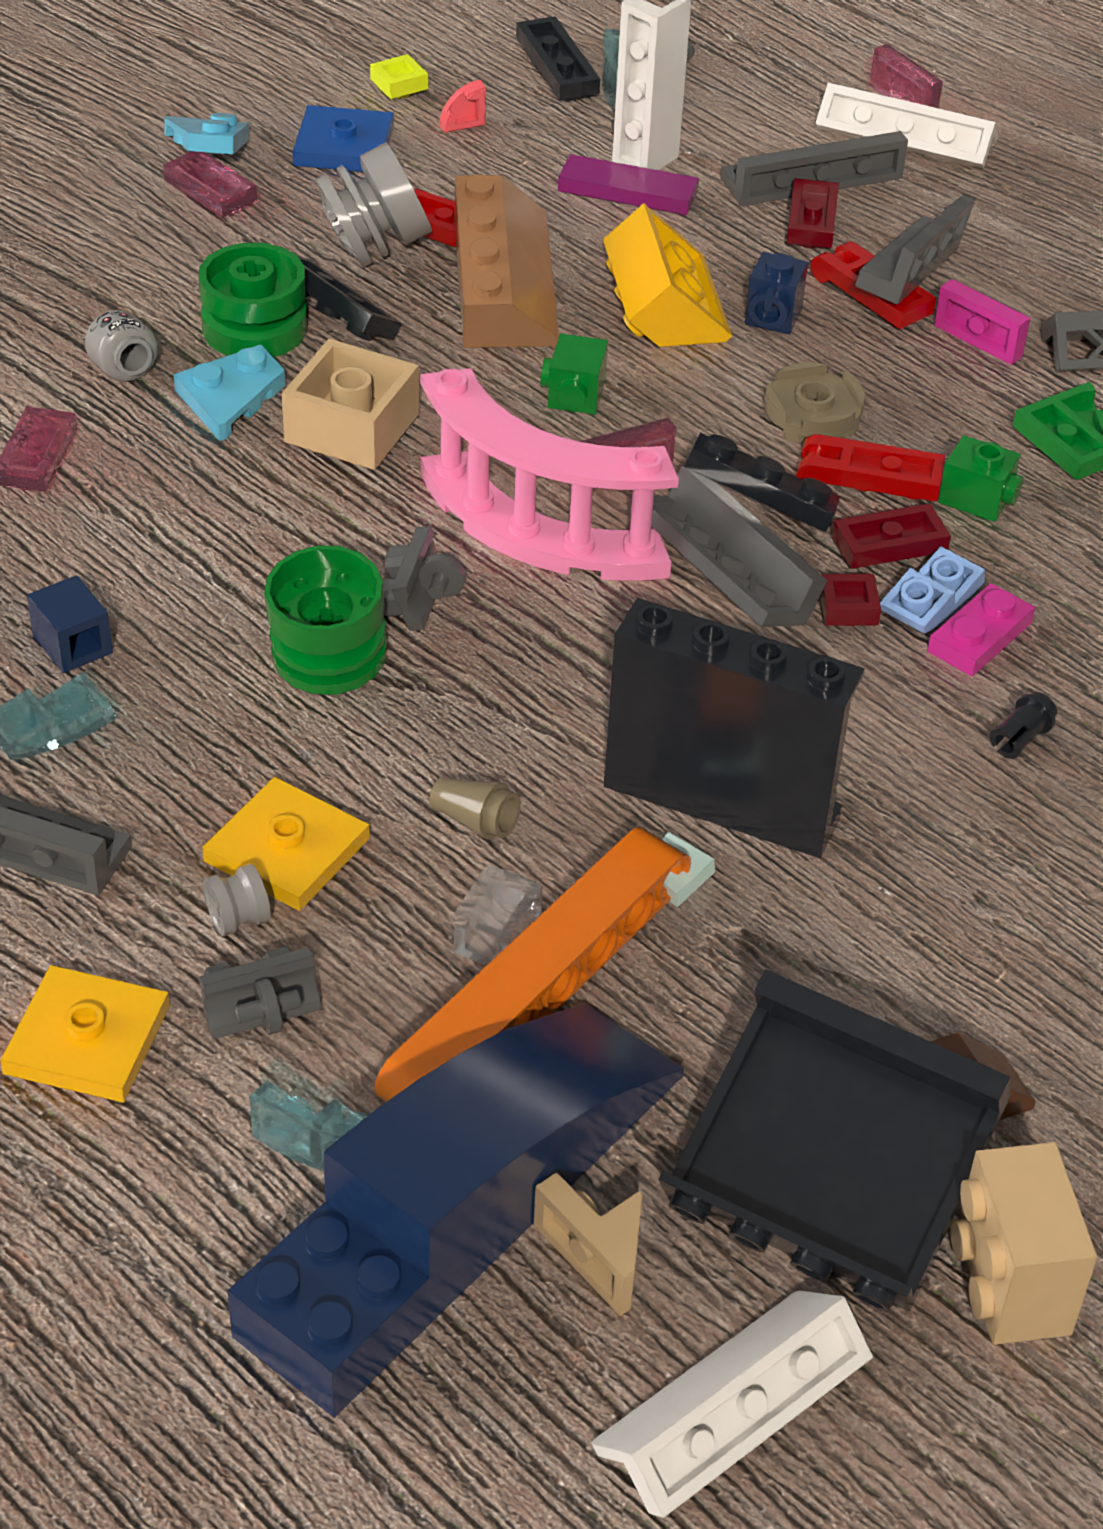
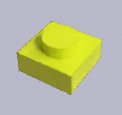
[370,54,428,99]

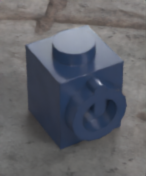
[745,252,808,335]

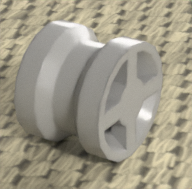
[202,864,271,936]

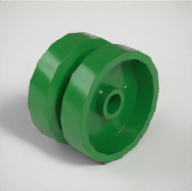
[199,242,307,357]

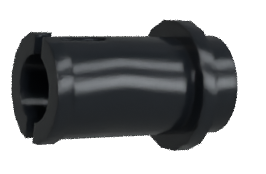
[989,692,1057,759]

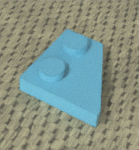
[164,113,249,155]
[174,345,285,441]

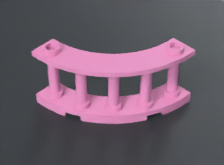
[420,368,679,581]

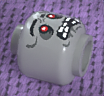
[85,309,157,382]

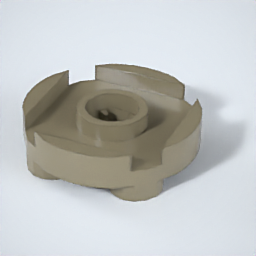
[764,362,865,443]

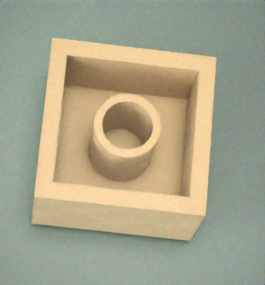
[282,338,419,470]
[950,1142,1097,1345]

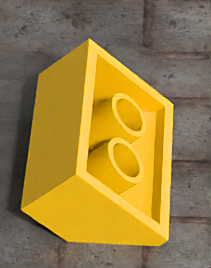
[603,203,732,347]

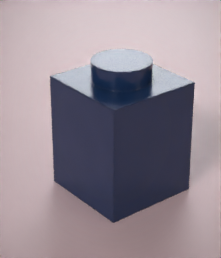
[27,575,113,674]

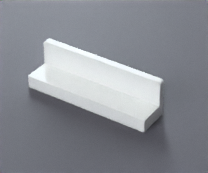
[612,0,691,170]
[816,83,999,169]
[591,1291,873,1518]

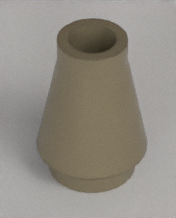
[429,777,520,840]

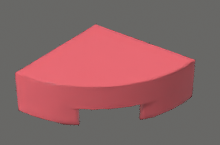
[439,79,486,133]

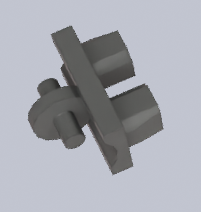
[383,526,466,631]
[198,946,322,1039]

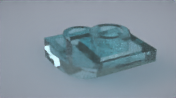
[601,28,620,112]
[0,672,117,760]
[249,1080,368,1171]

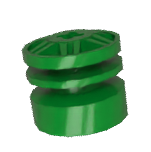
[264,545,387,695]

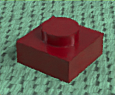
[820,574,881,626]

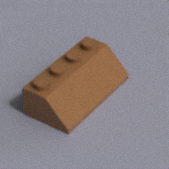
[454,174,559,348]

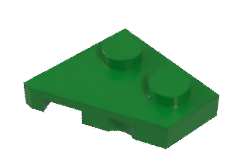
[1013,382,1103,480]

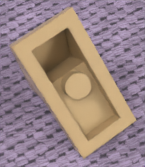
[534,1172,643,1316]

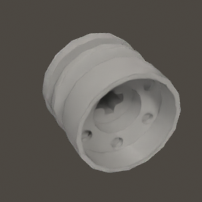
[316,142,432,268]

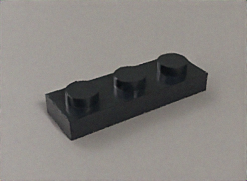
[516,16,600,101]
[298,256,402,341]
[684,432,840,532]

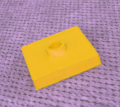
[202,777,370,912]
[0,965,170,1103]

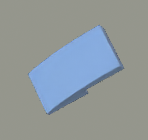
[880,546,985,634]

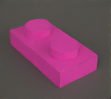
[934,279,1030,365]
[927,583,1036,677]

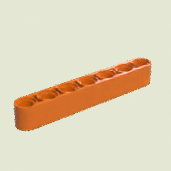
[374,827,691,1102]

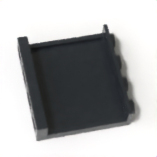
[604,598,865,859]
[658,969,1010,1312]

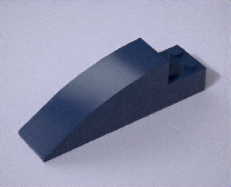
[227,1003,684,1418]

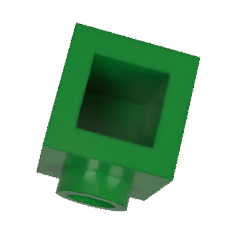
[540,333,608,415]
[938,435,1024,522]

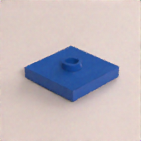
[292,105,394,172]

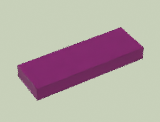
[558,154,699,215]

